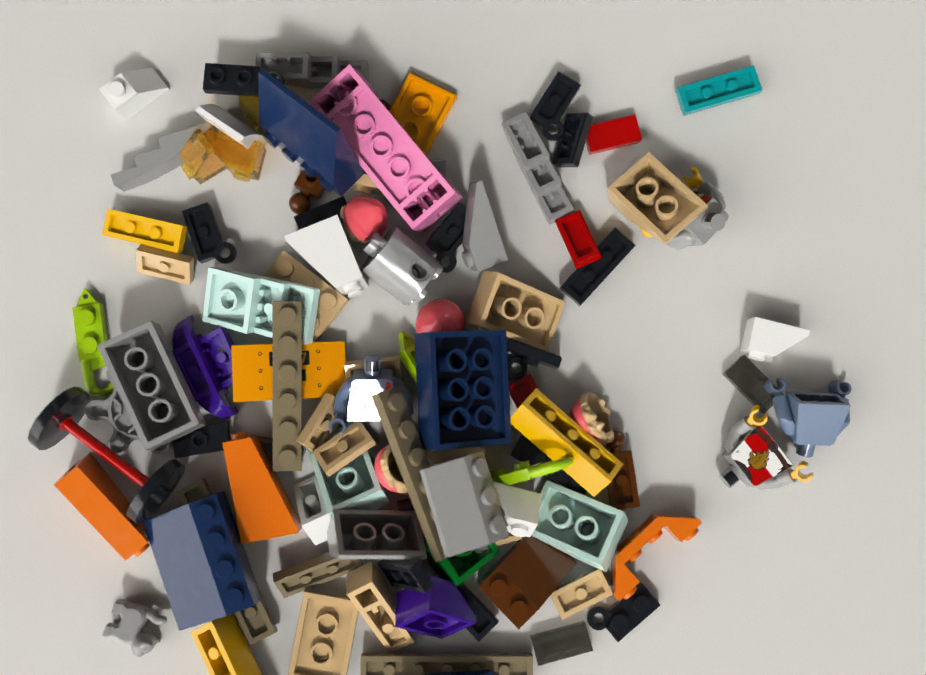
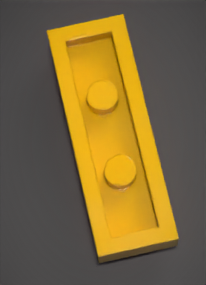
[102,208,188,253]

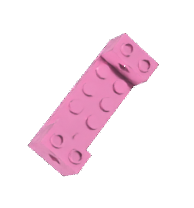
[309,64,463,233]

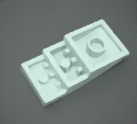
[202,267,320,345]

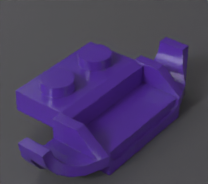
[172,315,239,418]

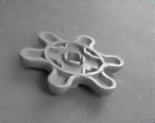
[85,369,171,456]

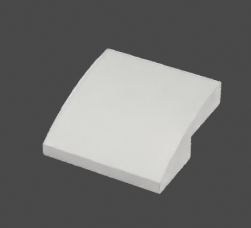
[196,104,266,149]

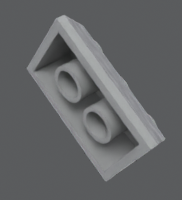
[419,451,509,558]
[327,509,427,559]

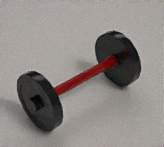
[28,386,185,524]

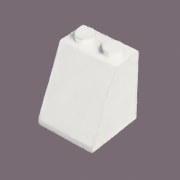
[284,215,368,297]

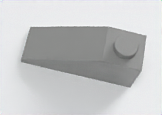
[462,181,508,272]

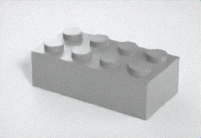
[97,320,206,450]

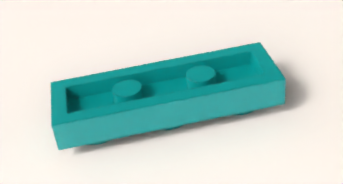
[675,65,762,116]

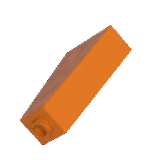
[222,431,302,544]
[54,452,150,561]

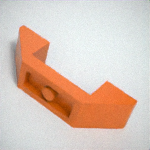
[611,514,702,601]

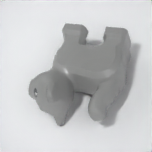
[102,599,167,657]

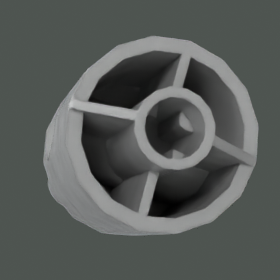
[361,227,444,306]

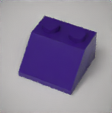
[395,574,477,639]

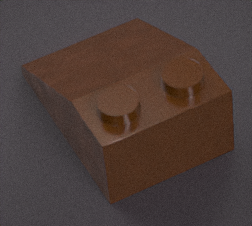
[477,536,577,629]

